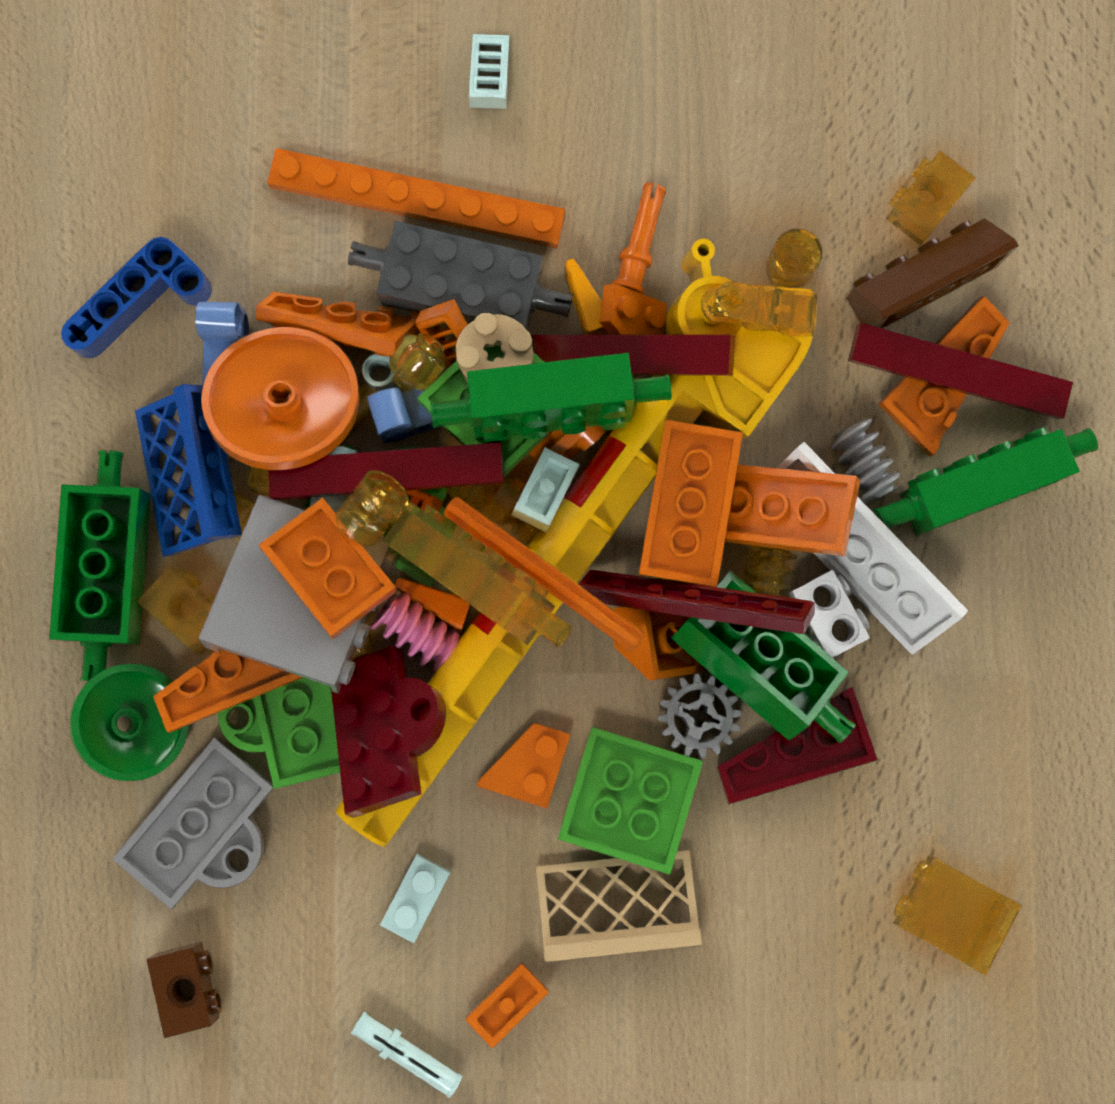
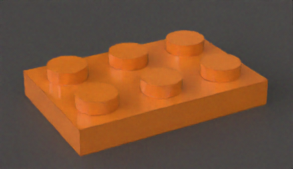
[258,498,397,640]

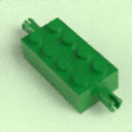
[430,353,672,443]
[874,427,1098,536]
[49,450,151,681]
[669,570,855,743]

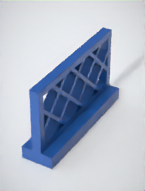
[135,384,242,557]

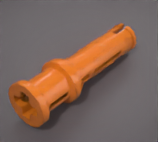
[612,183,666,295]

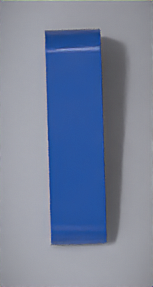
[61,237,212,359]

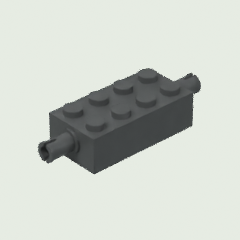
[348,220,573,331]

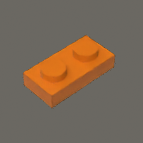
[465,962,549,1048]

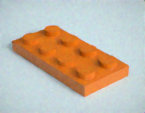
[639,419,743,587]
[725,465,860,556]

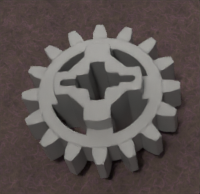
[657,674,742,758]

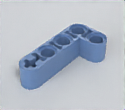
[196,302,249,457]
[367,383,441,443]

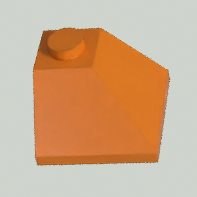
[612,607,705,681]

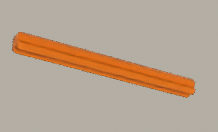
[444,497,644,651]

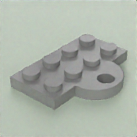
[112,737,274,909]

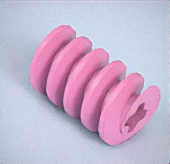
[370,593,459,671]

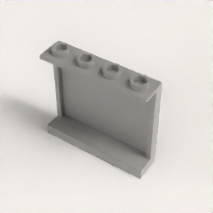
[198,495,397,693]

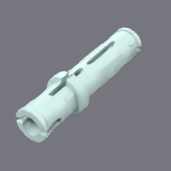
[350,1012,463,1098]

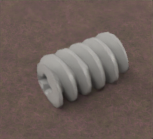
[831,418,902,504]

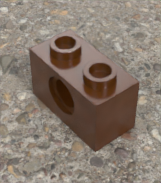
[146,941,222,1038]

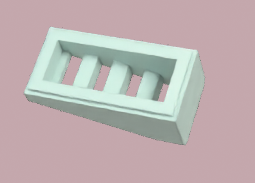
[469,34,510,109]

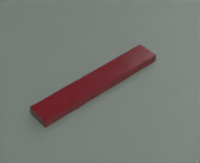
[848,323,1073,419]
[531,335,735,376]
[268,442,505,500]
[578,569,815,634]

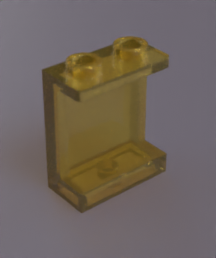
[893,855,1022,975]

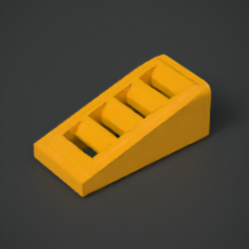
[564,259,609,335]

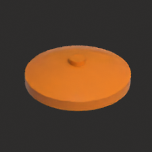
[201,327,360,470]

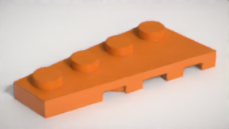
[256,292,420,357]
[878,296,1010,457]
[153,650,304,733]

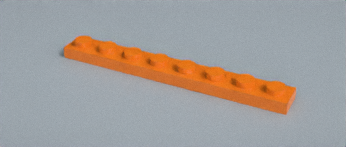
[267,148,565,249]

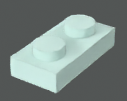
[511,448,580,532]
[380,854,451,943]

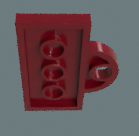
[331,645,446,818]

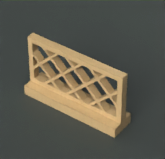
[536,850,702,962]

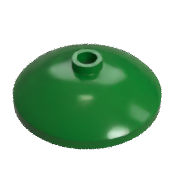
[69,664,189,782]

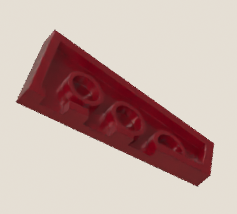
[717,686,878,805]

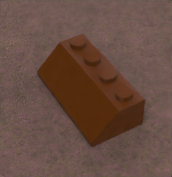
[846,218,1019,329]

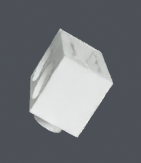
[787,570,870,658]

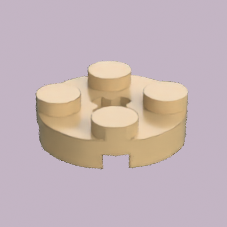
[456,313,534,382]

